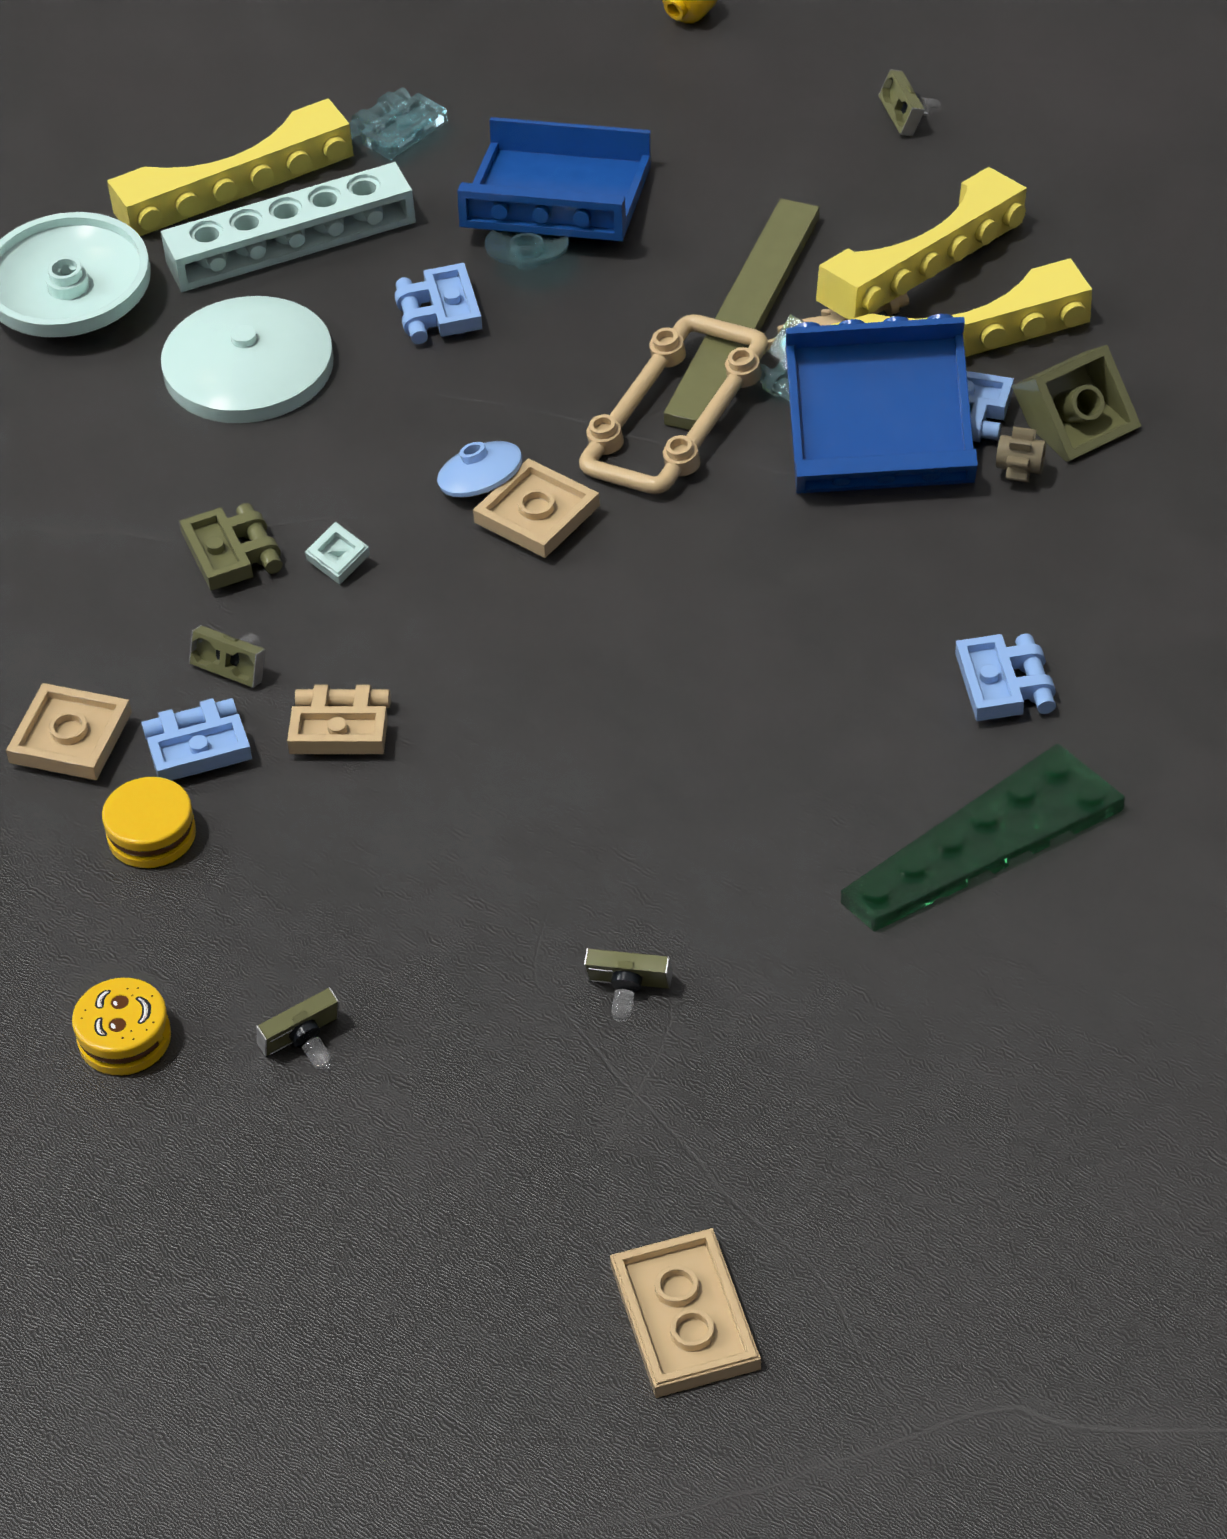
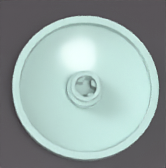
[0,212,151,337]
[161,296,334,423]

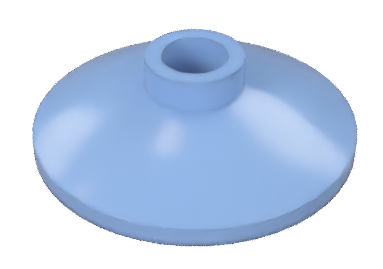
[437,441,523,497]

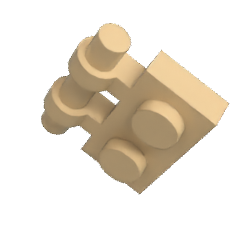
[287,685,391,754]

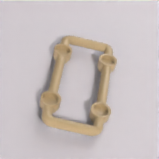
[579,314,768,494]

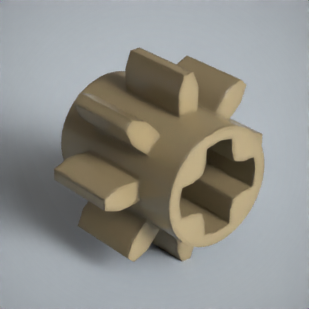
[996,426,1046,482]

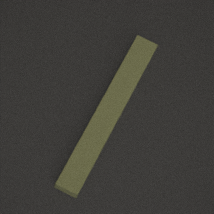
[664,198,820,430]

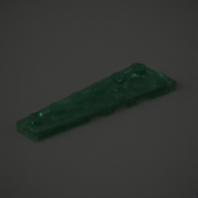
[841,743,1125,932]

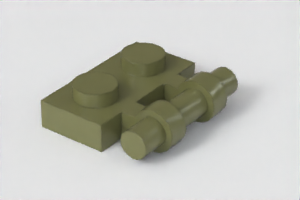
[179,503,283,591]

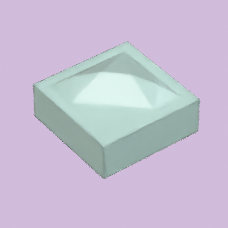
[305,522,370,585]

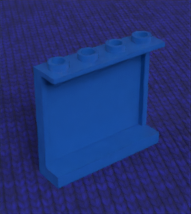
[457,117,651,241]
[785,314,978,494]

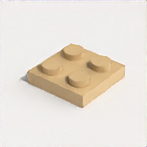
[473,458,600,558]
[6,683,132,780]

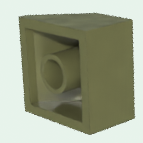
[1012,345,1141,462]

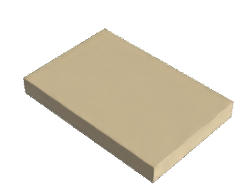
[610,1228,761,1398]

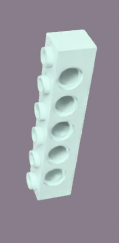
[160,162,416,293]

